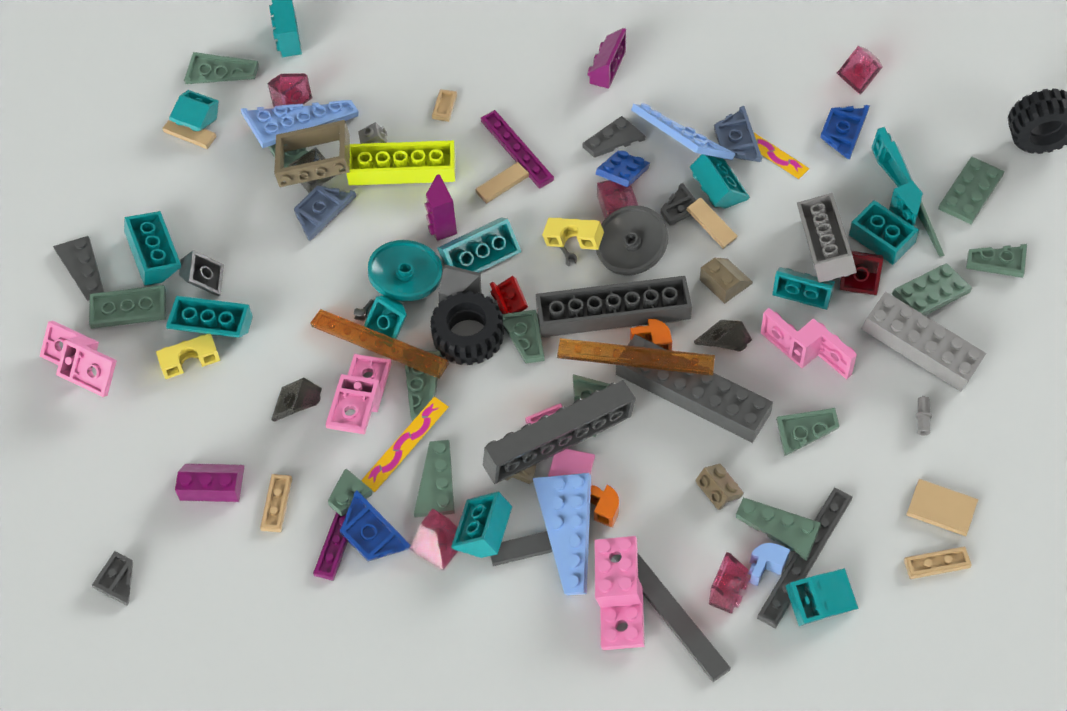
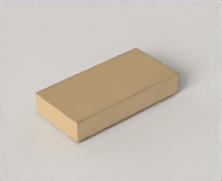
[432,89,457,121]

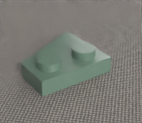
[328,468,372,516]

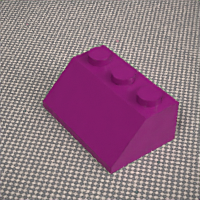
[587,28,626,89]
[424,174,457,241]
[175,464,244,502]

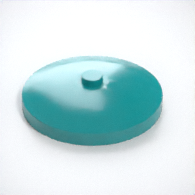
[368,240,442,301]

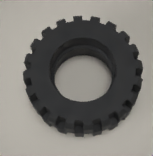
[1008,88,1067,154]
[430,291,504,365]

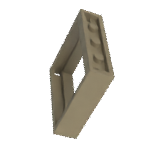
[274,120,350,187]

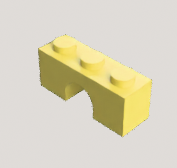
[542,218,604,250]
[156,334,220,379]

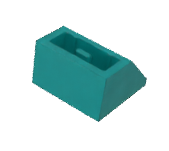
[169,90,219,131]
[889,181,923,226]

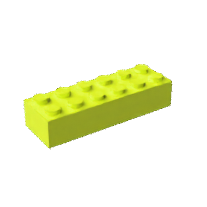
[346,140,456,185]

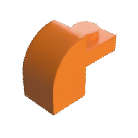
[630,319,672,352]
[590,485,619,528]

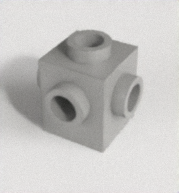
[358,122,387,144]

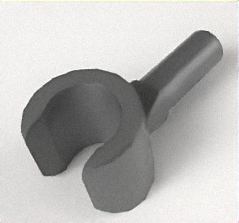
[560,246,577,266]
[354,299,374,321]

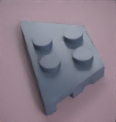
[714,106,762,162]
[294,186,356,241]

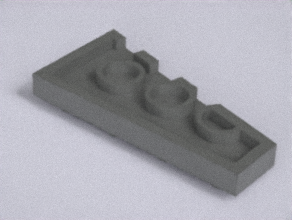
[53,236,104,301]

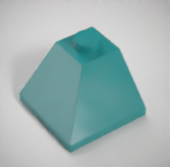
[362,296,407,348]

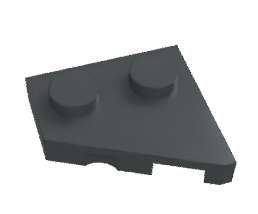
[660,183,696,226]
[92,551,133,606]

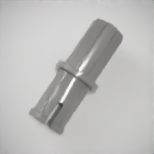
[916,396,932,436]

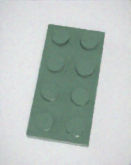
[938,156,1004,225]
[892,263,972,315]
[89,285,166,329]

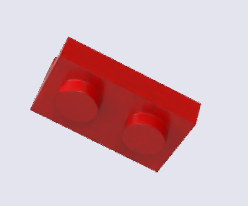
[490,276,528,314]

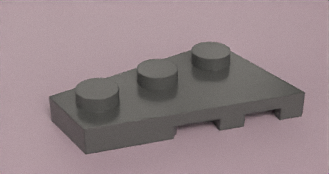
[583,116,645,158]

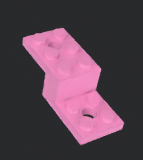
[761,308,857,379]
[40,321,117,397]
[326,354,392,434]
[595,536,644,650]

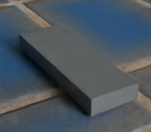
[490,531,553,566]

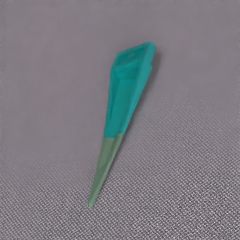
[871,127,945,257]

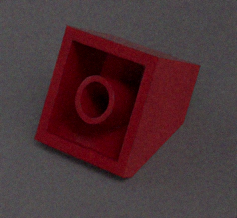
[839,251,883,296]

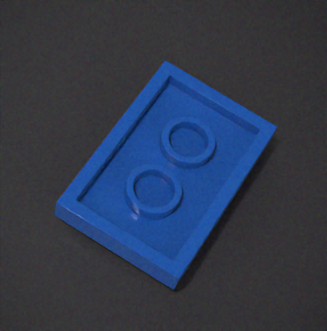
[595,150,650,187]

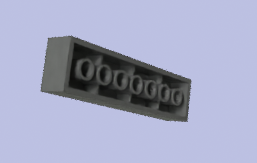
[536,276,692,338]
[616,335,773,443]
[483,380,636,484]

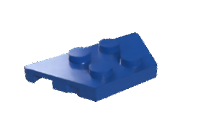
[820,105,870,159]
[340,490,411,562]

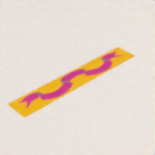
[753,132,810,179]
[361,396,449,492]

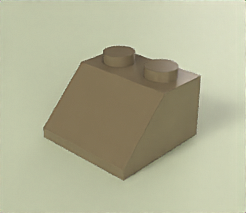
[700,257,753,304]

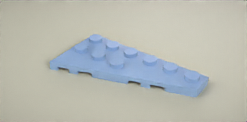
[241,100,359,148]
[631,103,735,160]
[533,473,591,595]

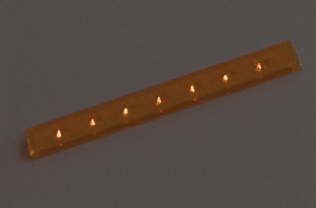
[310,309,449,379]
[557,338,715,375]

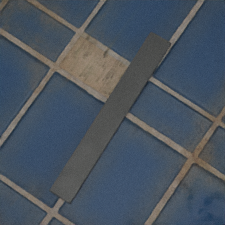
[757,487,853,629]
[613,554,731,682]

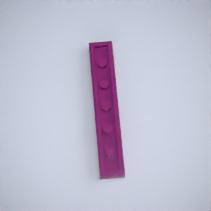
[481,110,554,189]

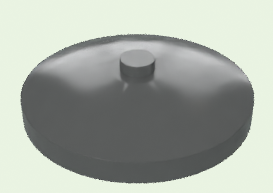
[596,205,668,275]

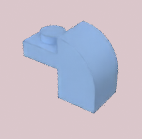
[748,543,790,586]

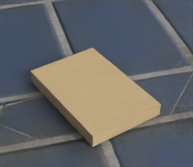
[906,479,978,536]

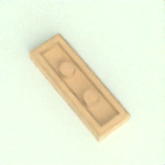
[162,120,216,149]
[475,162,529,204]
[686,197,738,249]
[260,474,292,532]
[904,547,972,579]

